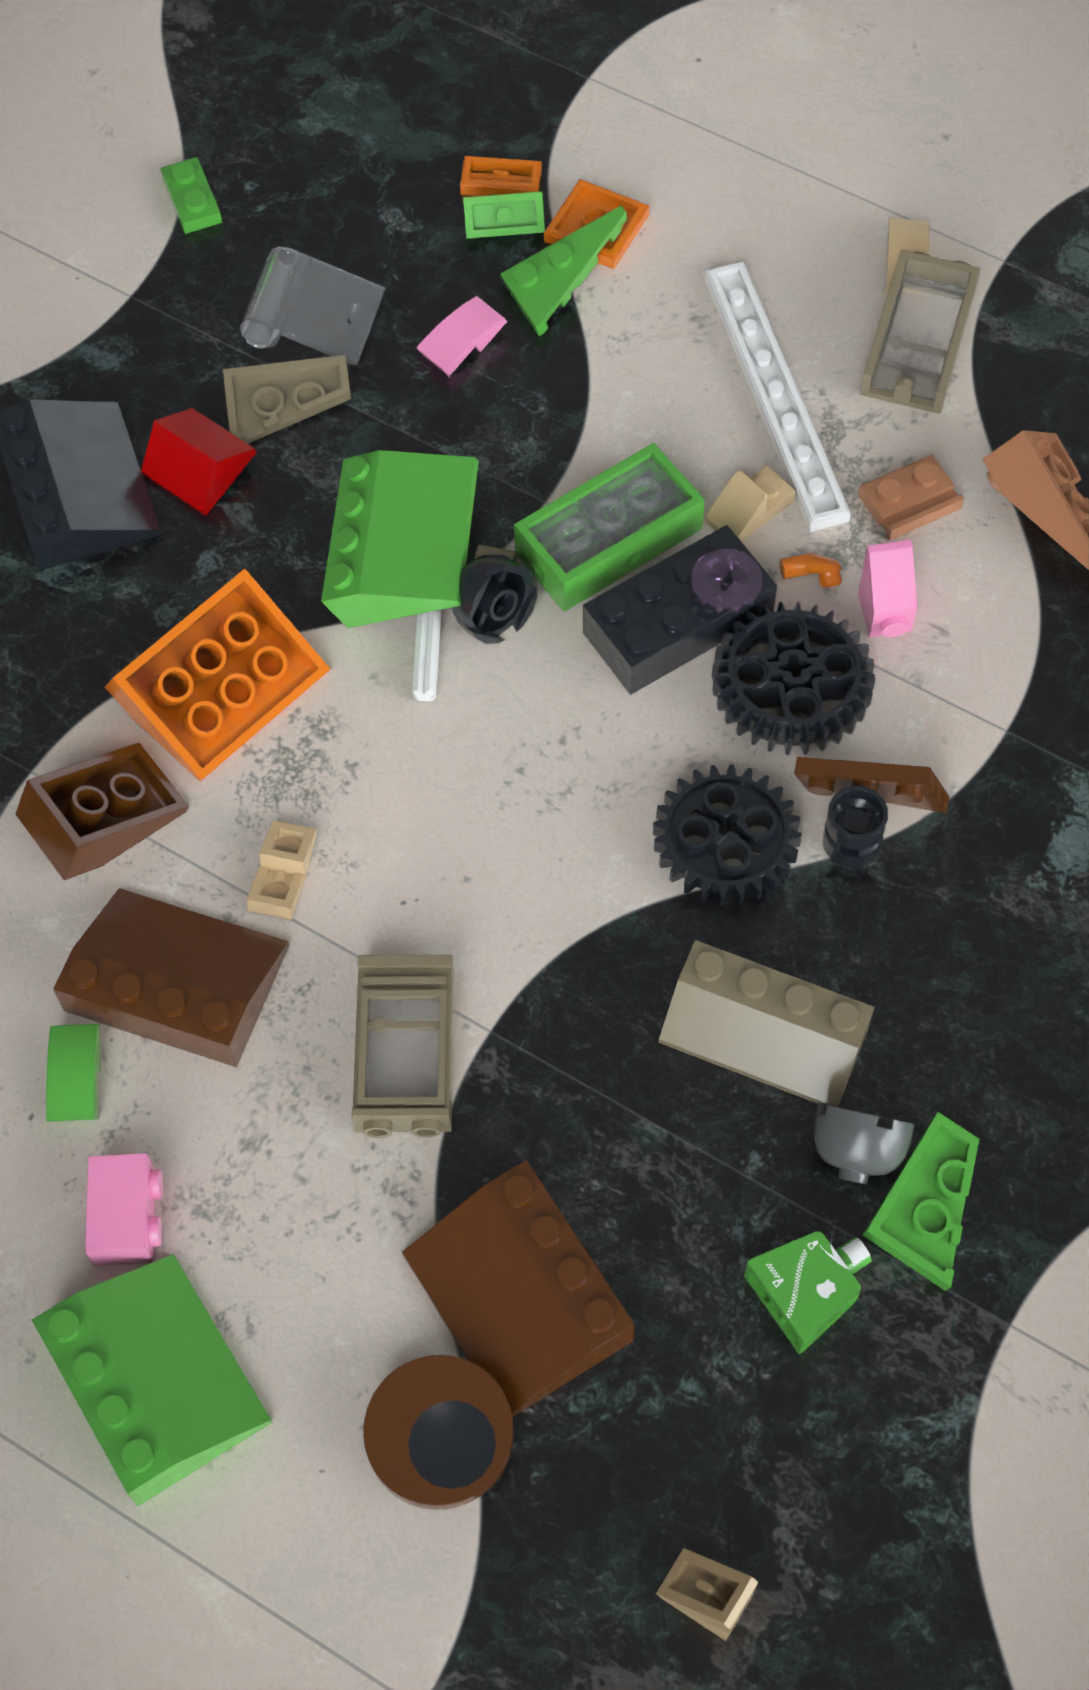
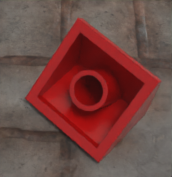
[141,408,257,516]

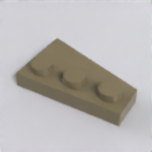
[223,355,351,444]

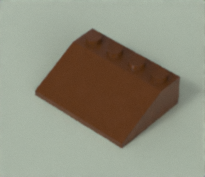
[53,888,289,1067]
[402,1160,635,1417]

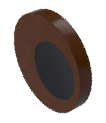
[363,1355,514,1510]

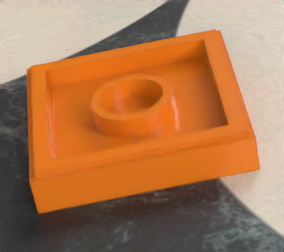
[544,179,650,269]

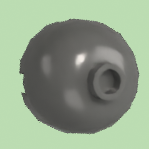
[813,1103,915,1184]

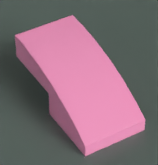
[416,296,507,377]

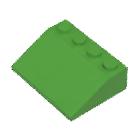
[321,450,479,628]
[32,1254,272,1506]

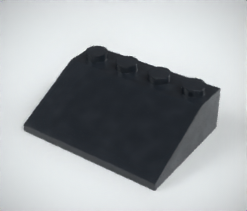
[0,400,162,571]

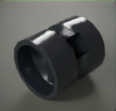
[823,786,888,868]

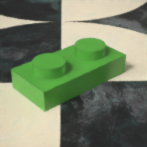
[160,157,222,234]
[463,191,545,239]

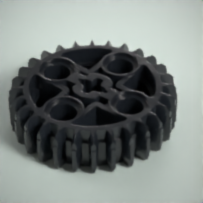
[711,601,875,755]

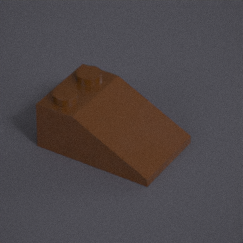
[15,742,189,881]

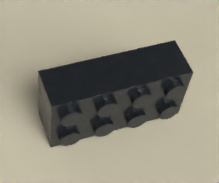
[583,525,777,695]

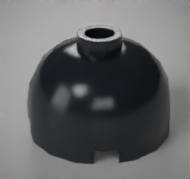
[451,555,537,644]

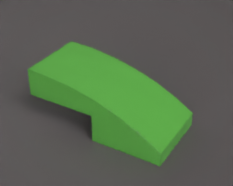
[46,1024,100,1122]

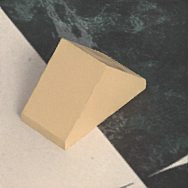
[656,1548,758,1641]

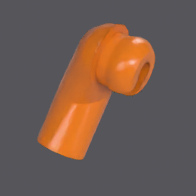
[779,553,842,588]

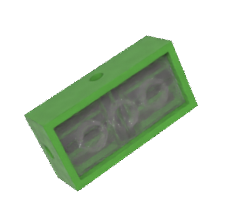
[514,442,705,612]

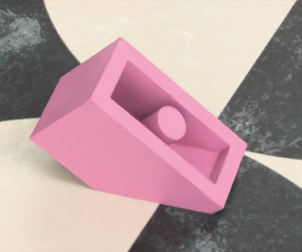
[858,540,917,637]

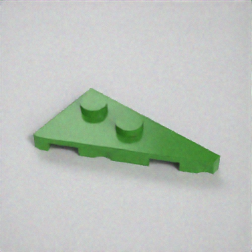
[501,206,627,336]

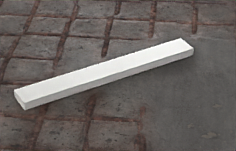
[705,261,851,532]

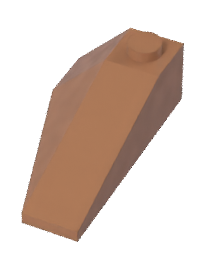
[982,430,1089,570]

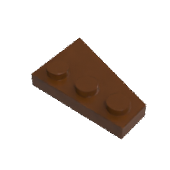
[794,757,950,813]

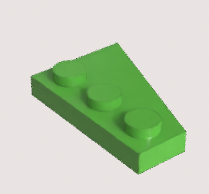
[862,1112,979,1291]

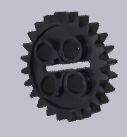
[653,764,802,905]

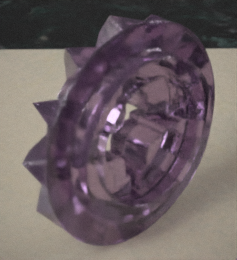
[692,549,763,613]

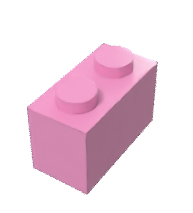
[85,1153,163,1266]

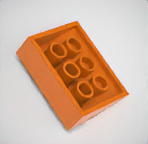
[105,569,331,781]

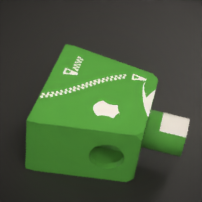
[744,1231,872,1354]

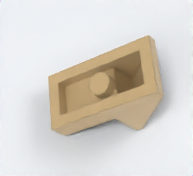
[705,466,796,542]

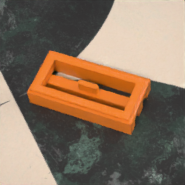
[460,156,542,196]

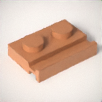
[858,454,964,541]

